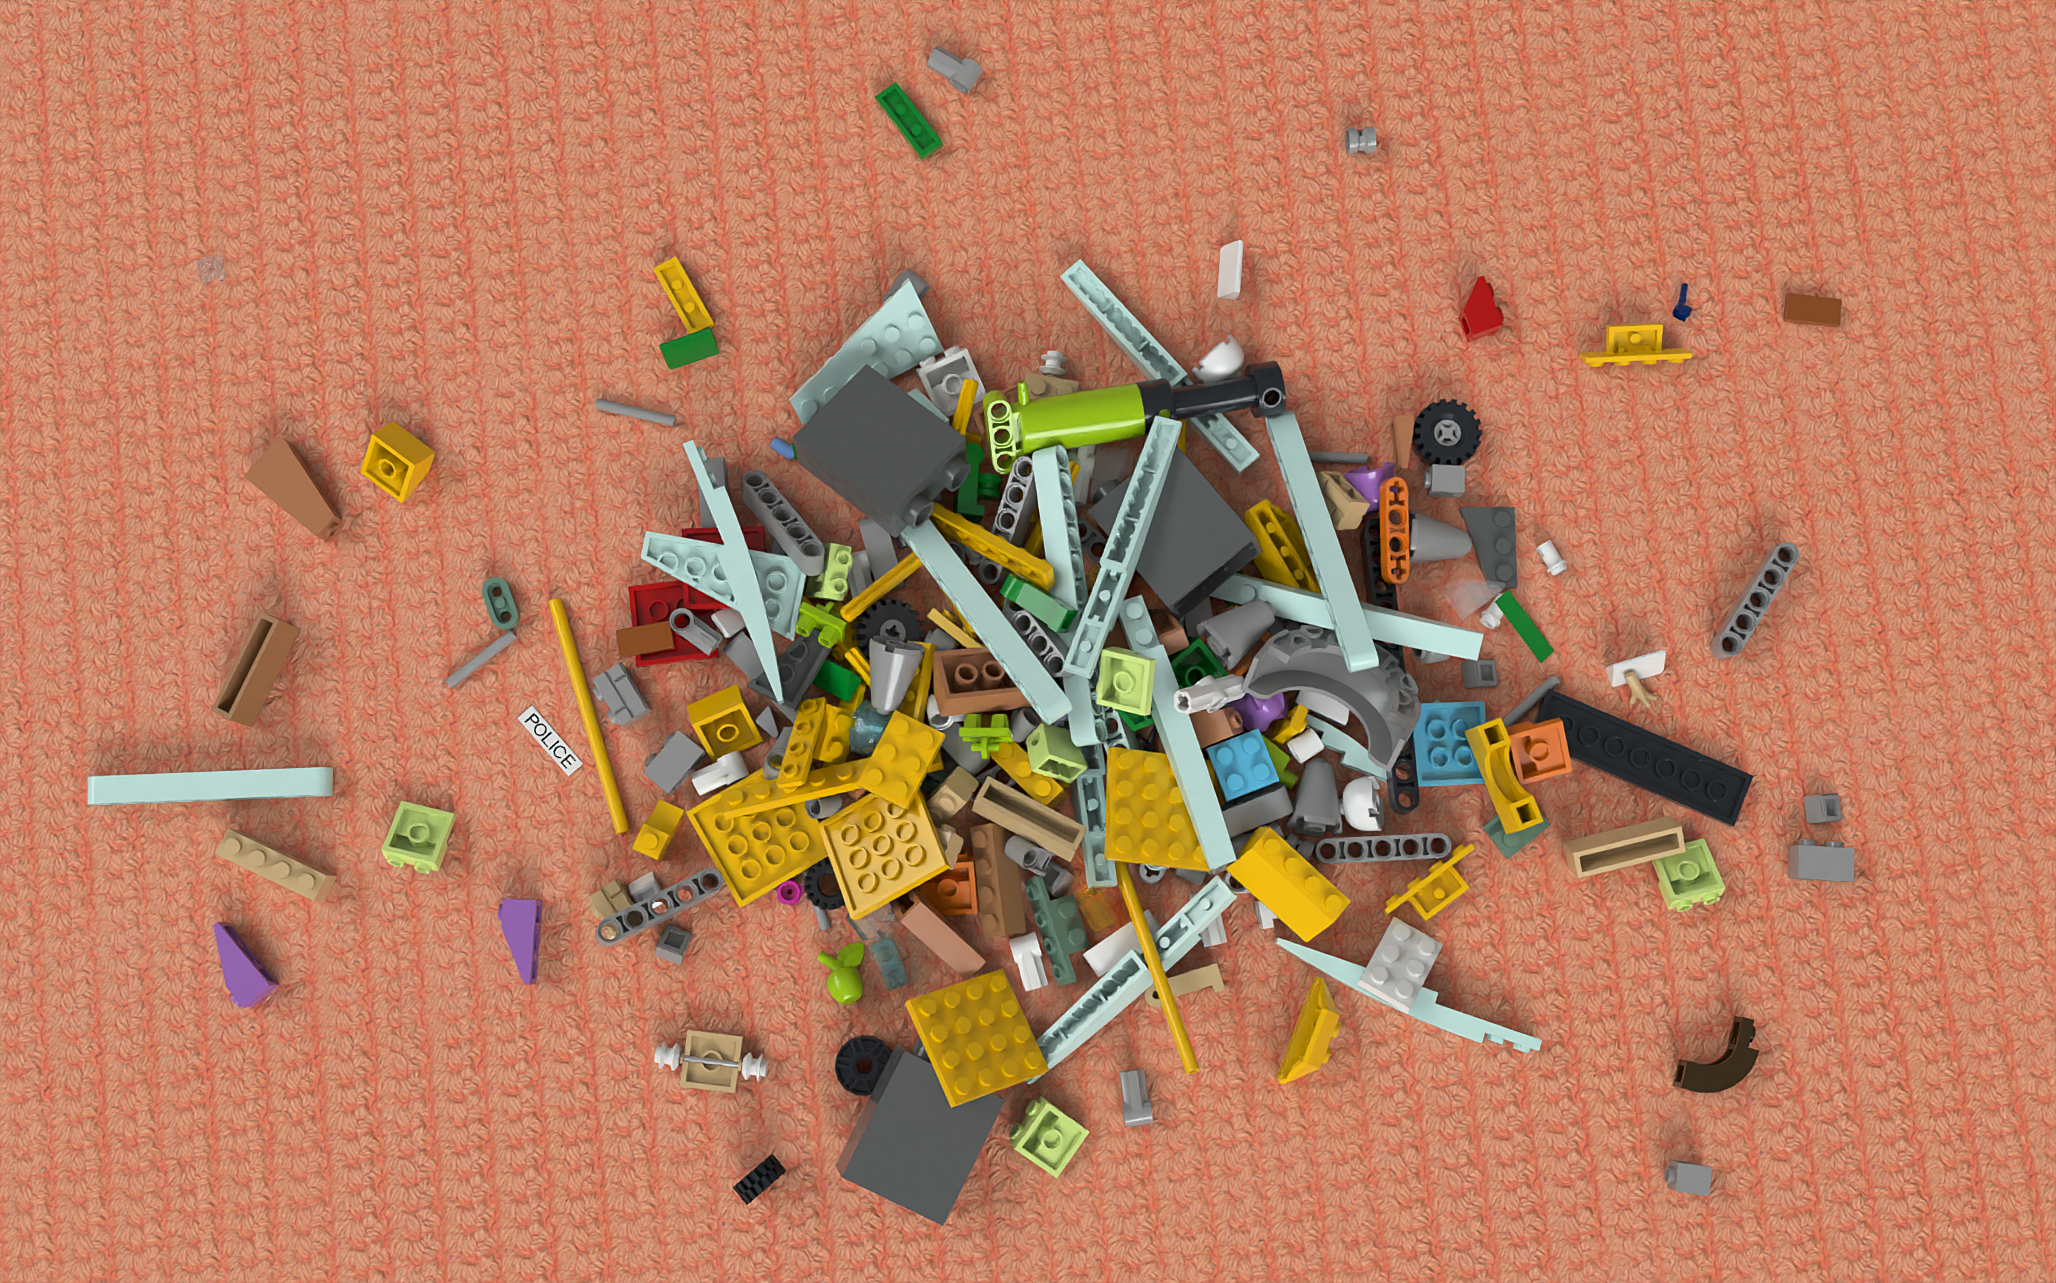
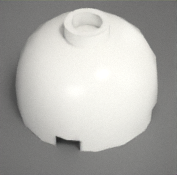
[1191,333,1245,383]
[1338,775,1384,832]

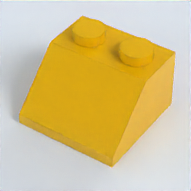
[360,421,435,503]
[687,684,763,763]

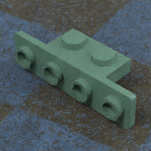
[1024,875,1090,986]

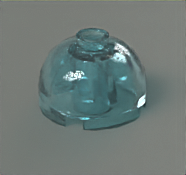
[849,701,894,756]

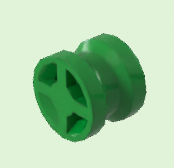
[977,473,1003,500]

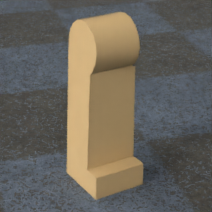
[1144,962,1225,1007]

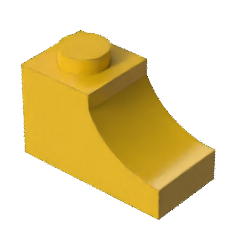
[632,799,686,861]

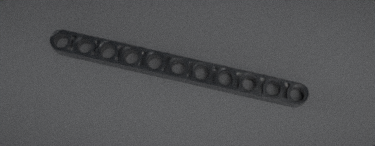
[1360,518,1420,815]

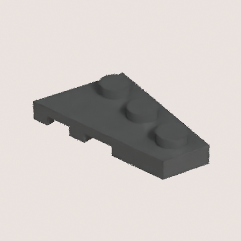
[1458,507,1517,589]
[747,628,833,712]

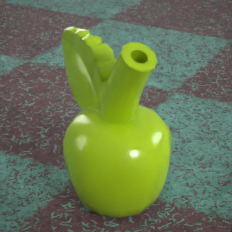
[817,942,864,1005]

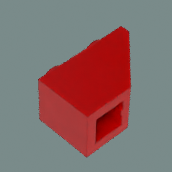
[1458,276,1504,342]

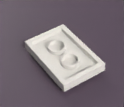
[1357,917,1443,1013]

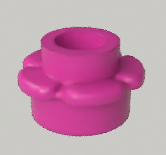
[776,878,804,905]

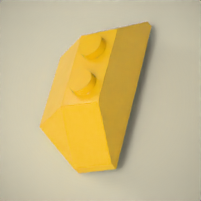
[1244,499,1321,594]
[1275,976,1341,1084]

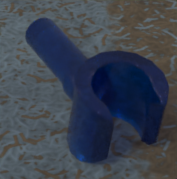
[1672,283,1693,322]

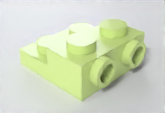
[805,543,853,601]
[1096,646,1156,716]
[381,801,456,874]
[1651,838,1725,912]
[1008,1096,1089,1178]

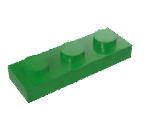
[875,82,943,161]

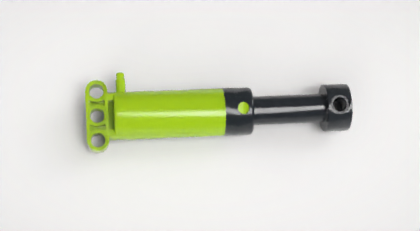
[983,361,1286,474]

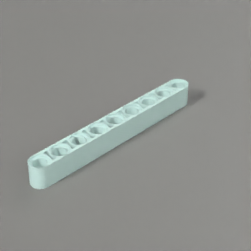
[87,767,333,805]

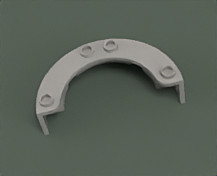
[1241,625,1421,772]

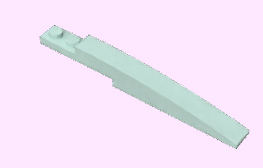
[1060,259,1260,474]
[1063,416,1182,679]
[683,440,785,705]
[1209,573,1484,661]
[1118,595,1237,870]
[1059,662,1118,889]
[1025,875,1237,1085]
[1274,938,1542,1054]

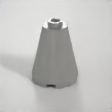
[1392,510,1472,563]
[1196,599,1276,670]
[869,636,925,715]
[1287,758,1343,837]

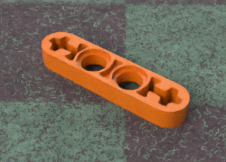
[1379,477,1410,585]

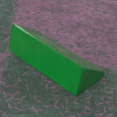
[659,328,719,370]
[812,659,862,703]

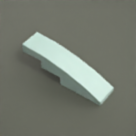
[1305,714,1387,783]

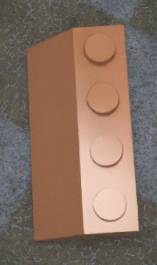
[933,647,1032,717]

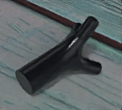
[1135,725,1158,752]

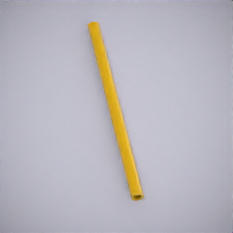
[548,598,630,835]
[1114,861,1200,1075]

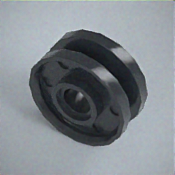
[835,1035,891,1096]

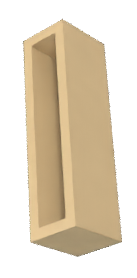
[972,776,1087,862]
[1563,816,1686,878]
[215,829,337,901]

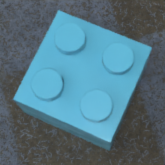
[1205,728,1279,803]

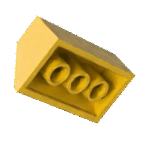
[1224,826,1351,942]

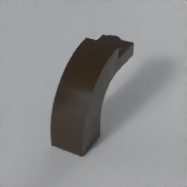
[1673,1016,1759,1093]

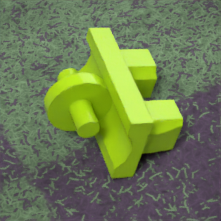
[796,601,847,649]
[959,714,1013,759]

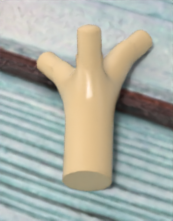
[1624,671,1657,707]

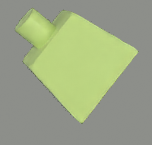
[1026,719,1088,783]

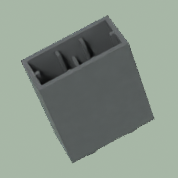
[793,364,971,538]
[1088,445,1263,620]
[835,1037,1005,1226]

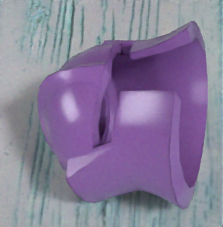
[1343,462,1398,514]
[1228,692,1288,732]

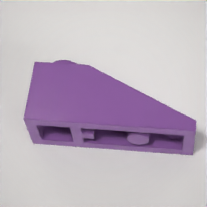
[498,899,543,984]
[213,922,279,1008]

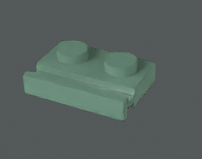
[1481,812,1551,859]

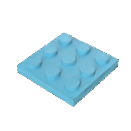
[1412,701,1486,787]

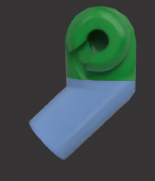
[770,436,797,460]

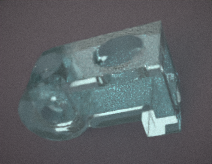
[868,933,910,991]

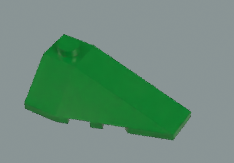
[1115,636,1229,732]

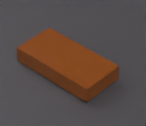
[1783,293,1842,328]
[616,621,675,658]

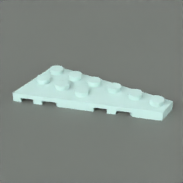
[789,278,944,425]
[641,531,807,642]

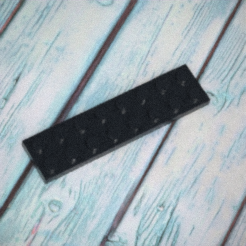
[1532,689,1753,827]

